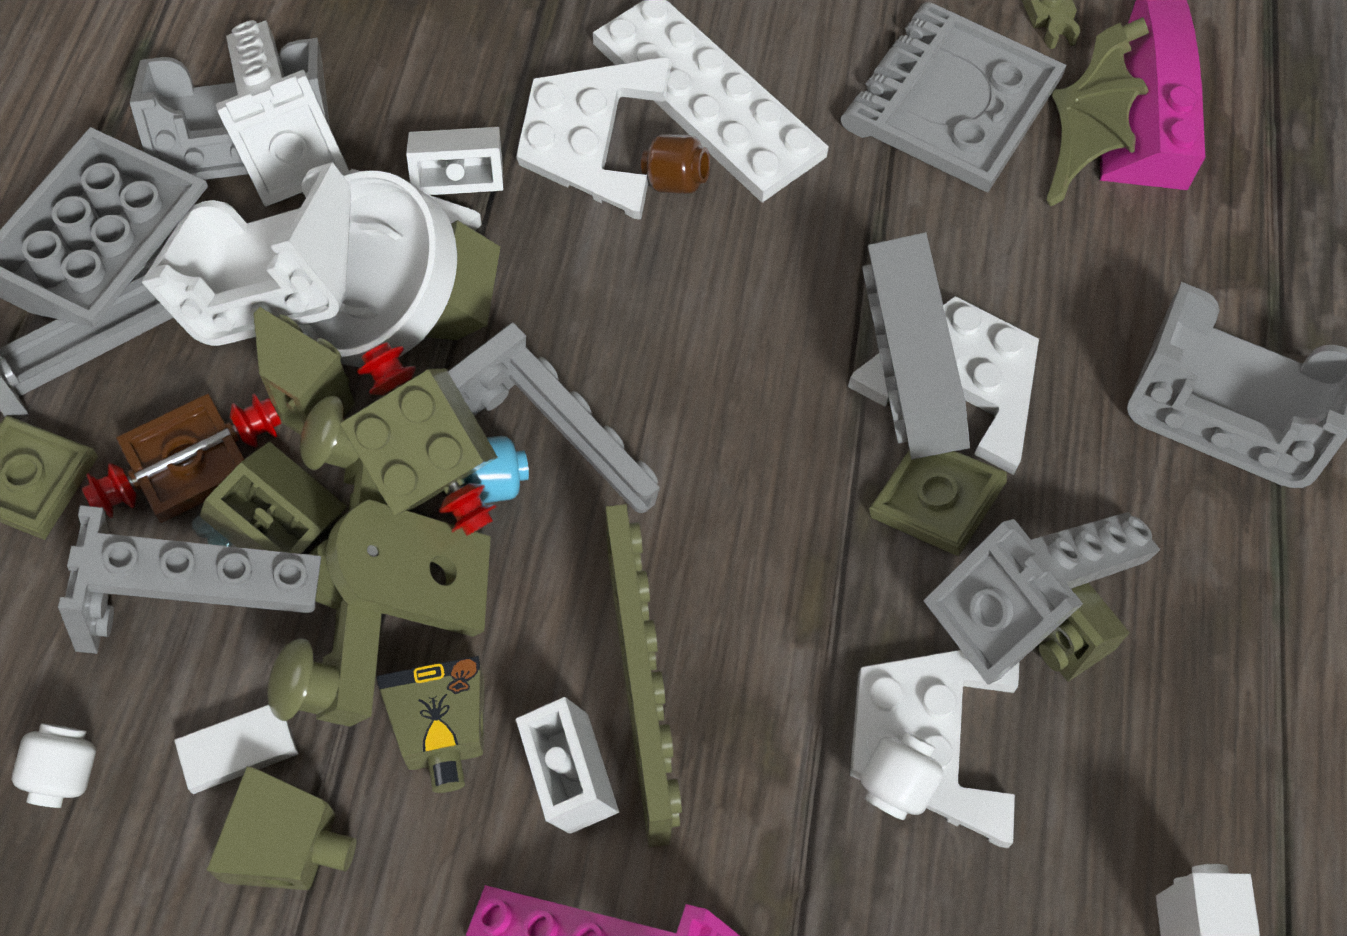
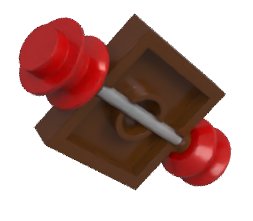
[82,393,282,523]

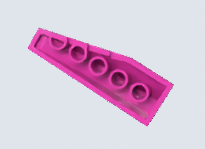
[1100,0,1205,190]

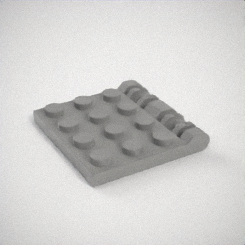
[841,2,1066,193]

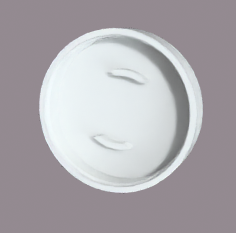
[299,171,457,367]

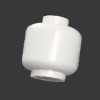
[12,723,96,808]
[861,732,943,820]

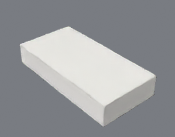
[174,705,298,794]

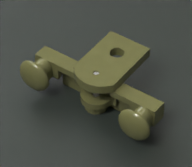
[267,396,491,727]

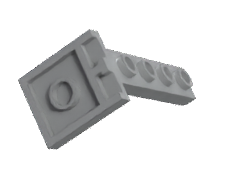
[0,275,173,420]
[448,323,660,513]
[58,506,321,654]
[924,512,1160,685]

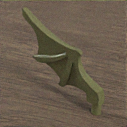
[1047,17,1149,206]

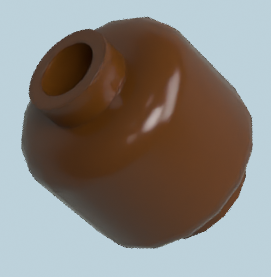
[641,134,710,194]

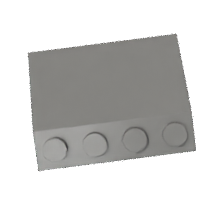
[0,127,208,327]

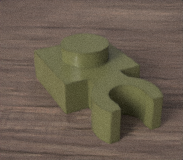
[1022,0,1080,49]

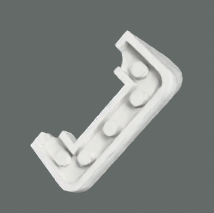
[142,162,351,346]

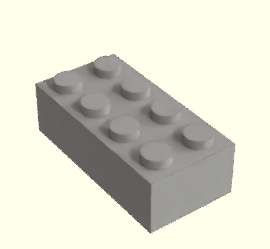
[862,232,970,460]

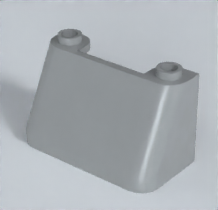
[130,38,330,180]
[1127,282,1347,488]

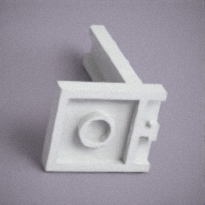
[216,20,350,207]

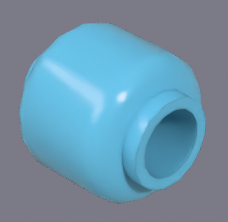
[461,436,529,504]

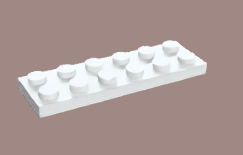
[593,0,829,203]

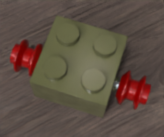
[340,342,498,537]

